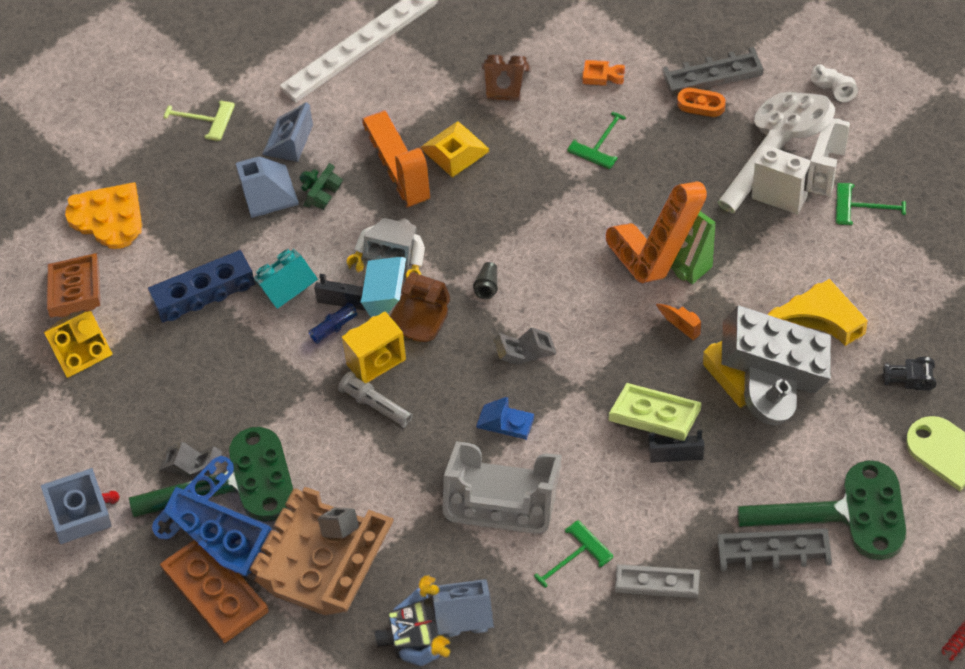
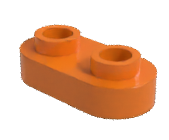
[677,88,726,117]

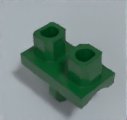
[299,163,343,210]

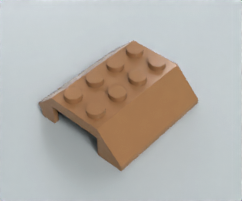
[249,487,394,615]

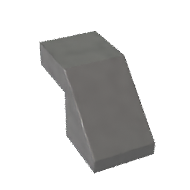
[493,327,557,365]
[159,442,222,478]

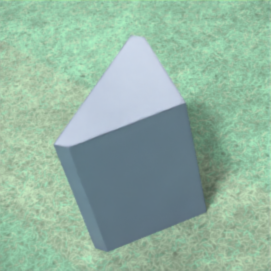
[262,102,313,162]

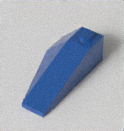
[164,487,273,577]

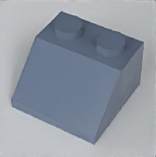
[40,468,112,545]
[433,579,494,637]

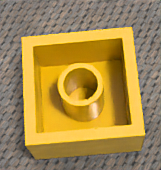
[342,311,406,383]

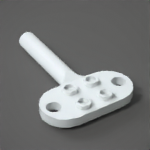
[718,92,835,214]

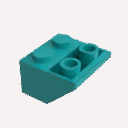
[254,248,318,309]

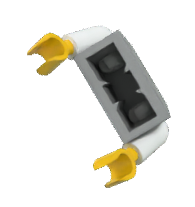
[346,218,425,279]

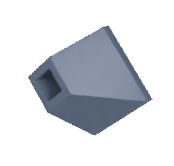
[236,157,299,218]

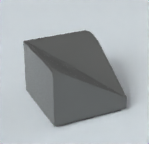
[318,507,359,538]

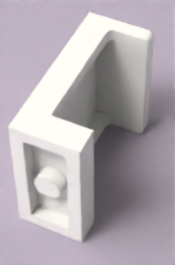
[806,118,850,196]
[752,145,810,215]

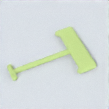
[163,101,235,141]

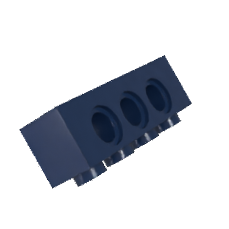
[148,250,255,323]

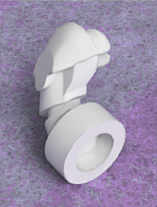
[811,65,858,102]

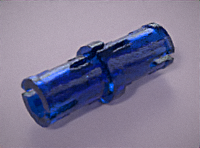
[308,302,358,344]

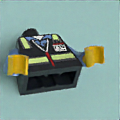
[374,576,450,666]

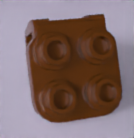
[481,55,531,101]
[390,272,450,342]

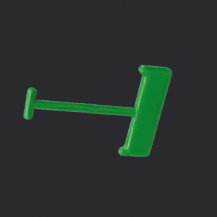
[567,111,626,169]
[836,183,906,225]
[534,520,614,588]

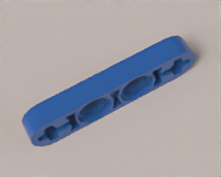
[152,456,234,539]

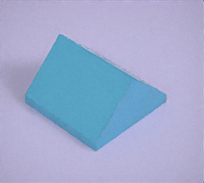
[361,257,406,317]

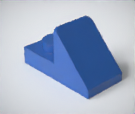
[476,397,534,440]

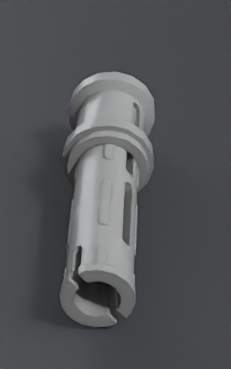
[338,371,413,428]

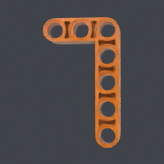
[362,110,430,208]
[606,181,707,283]

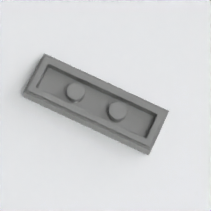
[615,564,700,598]

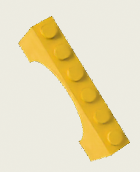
[703,279,868,408]

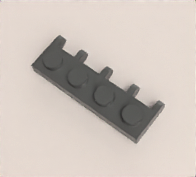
[662,47,764,96]
[717,528,832,571]

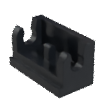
[314,273,366,311]
[648,429,704,463]

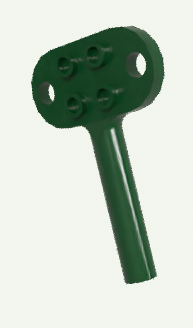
[128,427,293,522]
[737,460,906,560]

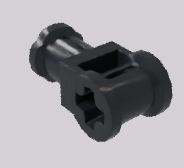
[883,357,937,391]

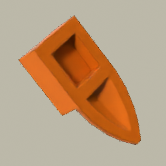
[656,304,701,341]

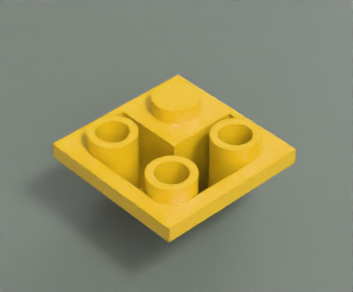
[421,121,489,177]
[43,311,113,378]

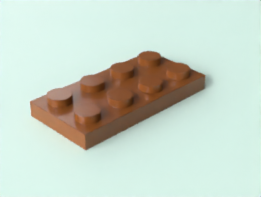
[47,253,101,318]
[160,540,269,644]

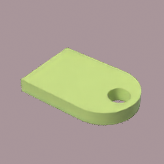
[906,416,965,491]

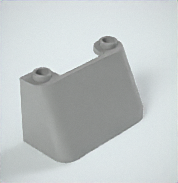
[443,441,562,534]

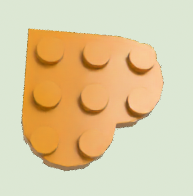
[65,182,142,249]

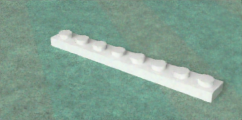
[280,0,438,103]

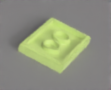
[608,383,701,441]

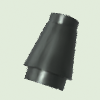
[473,262,498,299]

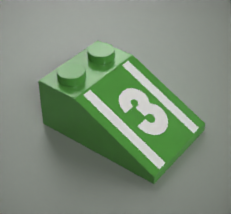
[671,211,715,285]

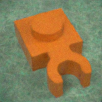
[583,60,625,86]

